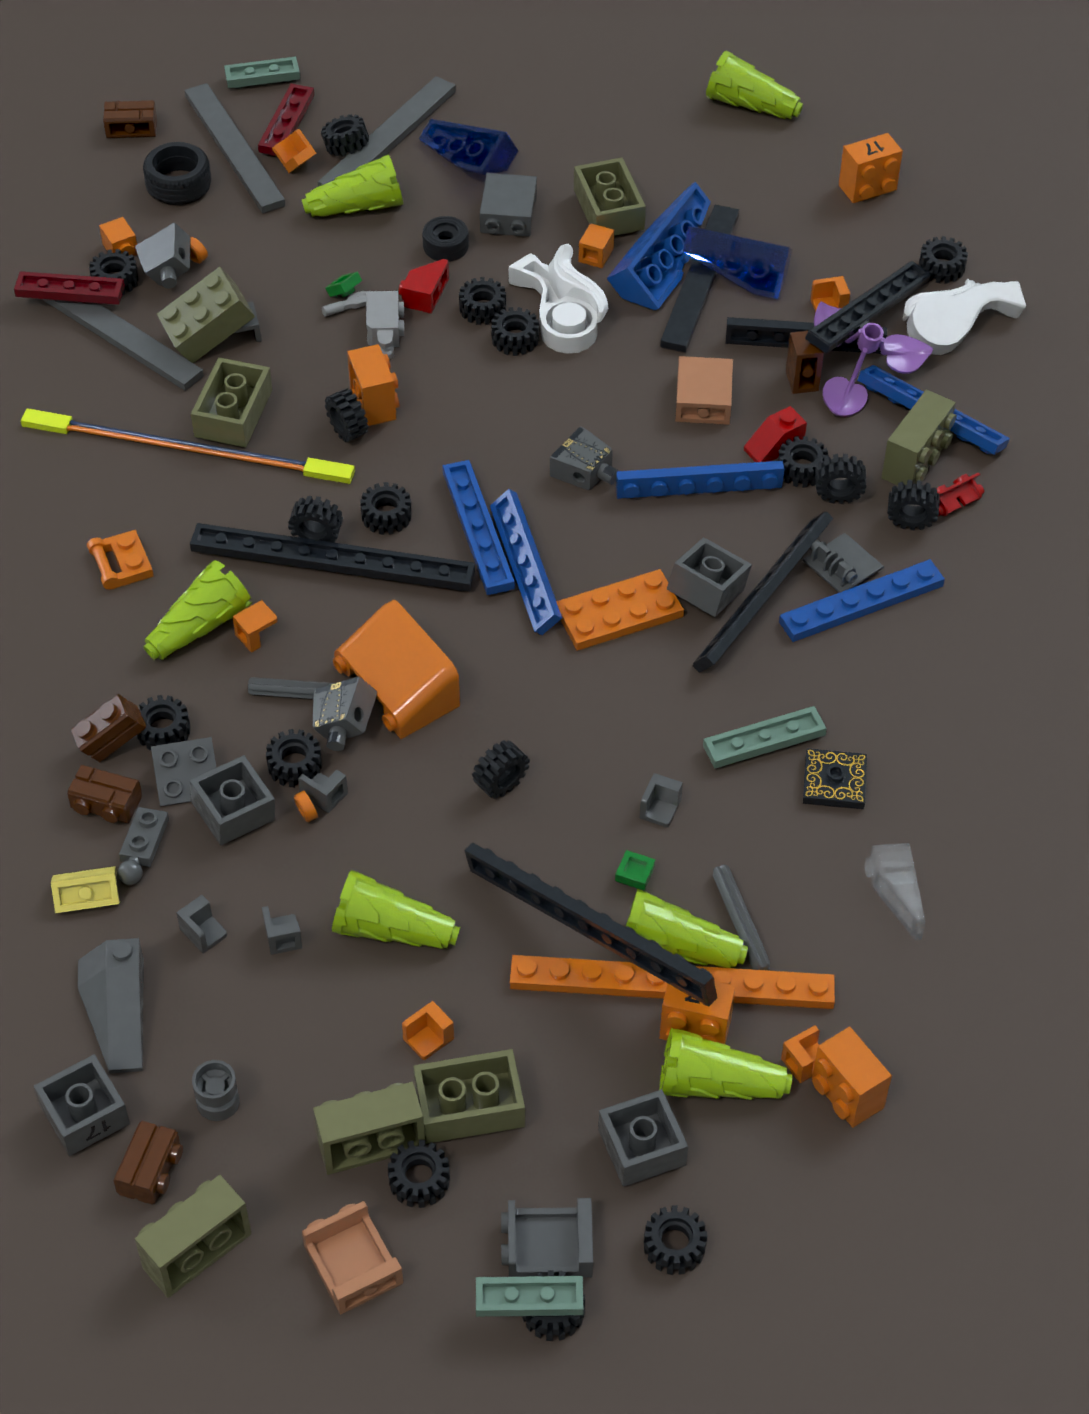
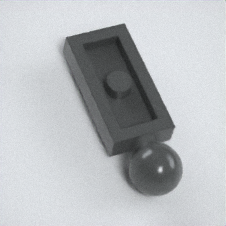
[117,807,169,885]

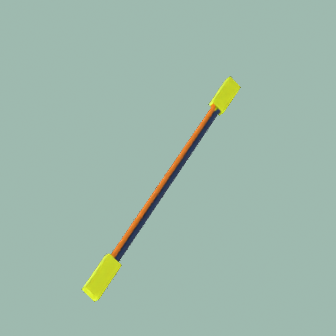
[21,408,355,484]

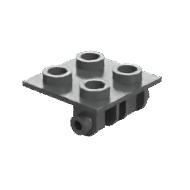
[803,533,884,593]
[151,737,217,807]

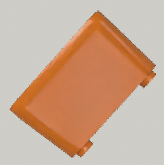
[333,600,460,739]

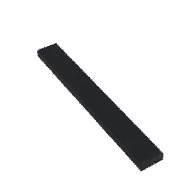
[660,204,739,353]
[805,261,932,354]
[692,511,833,673]

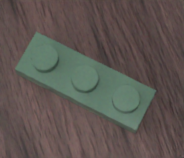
[224,56,300,88]
[476,1276,584,1317]

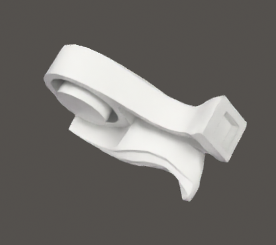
[509,244,609,354]
[903,279,1026,355]

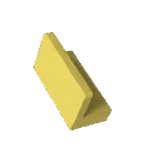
[51,866,120,913]

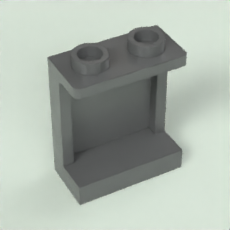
[480,173,537,236]
[501,1198,593,1278]

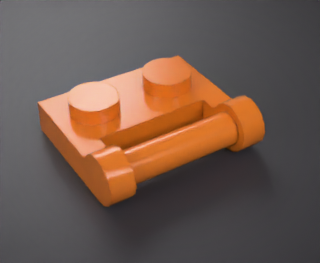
[87,529,154,590]

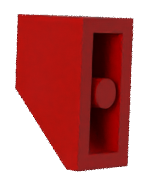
[399,259,449,314]
[744,406,807,462]

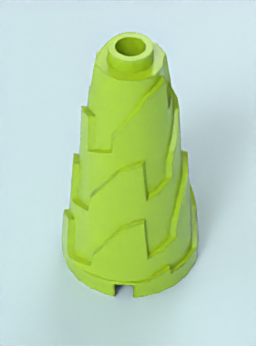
[706,50,803,119]
[301,155,404,217]
[143,560,252,660]
[332,870,460,949]
[626,889,748,968]
[659,1028,792,1100]

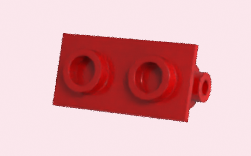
[936,472,984,517]

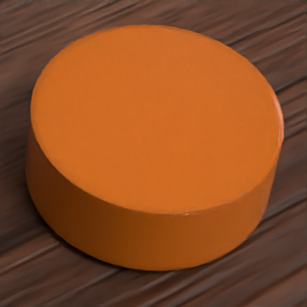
[190,237,208,264]
[293,790,318,823]

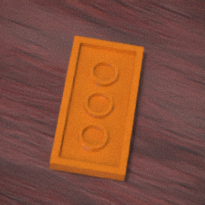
[556,569,684,651]

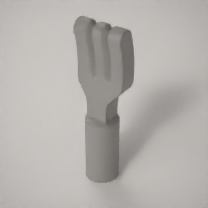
[322,291,366,317]

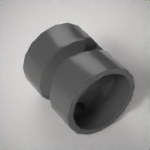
[192,1060,240,1121]

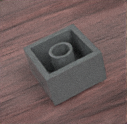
[667,537,752,617]
[190,755,275,846]
[34,1054,130,1156]
[598,1089,688,1187]

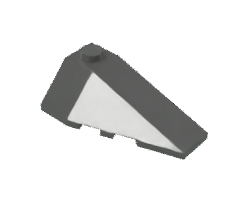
[78,938,144,1074]

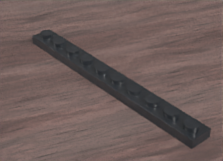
[190,523,475,592]
[464,843,717,1006]

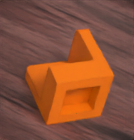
[272,129,316,173]
[578,224,614,268]
[810,276,850,312]
[233,600,278,653]
[402,1001,454,1060]
[781,1025,820,1083]

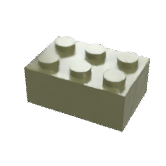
[574,157,646,236]
[157,267,255,363]
[191,357,273,447]
[881,389,957,486]
[413,1049,525,1144]
[313,1082,425,1175]
[134,1175,252,1298]

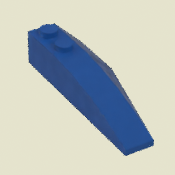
[606,182,711,310]

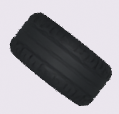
[143,142,211,205]

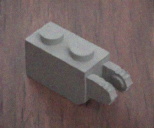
[366,291,404,360]

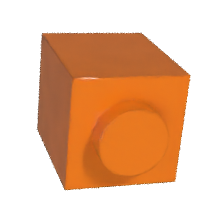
[99,217,138,256]

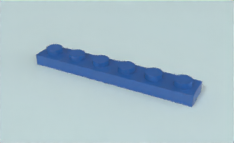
[858,365,1010,455]
[442,460,515,595]
[616,461,784,499]
[490,489,562,635]
[779,559,945,642]

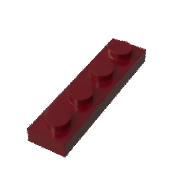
[258,83,315,156]
[14,271,125,305]

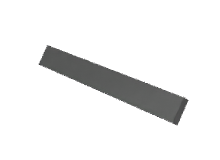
[318,76,456,187]
[185,83,285,213]
[42,299,204,391]

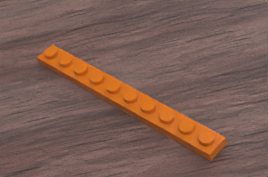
[510,955,835,1009]

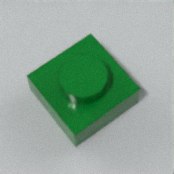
[325,272,362,297]
[615,850,656,891]

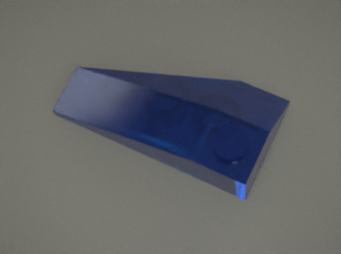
[419,119,519,175]
[683,226,793,299]

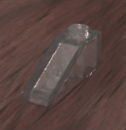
[865,843,925,940]

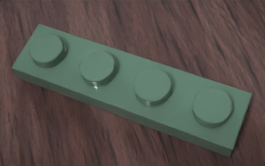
[703,706,827,769]

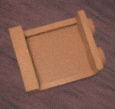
[675,356,733,425]
[302,1201,403,1315]

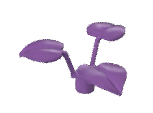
[814,301,933,417]

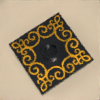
[803,748,867,809]

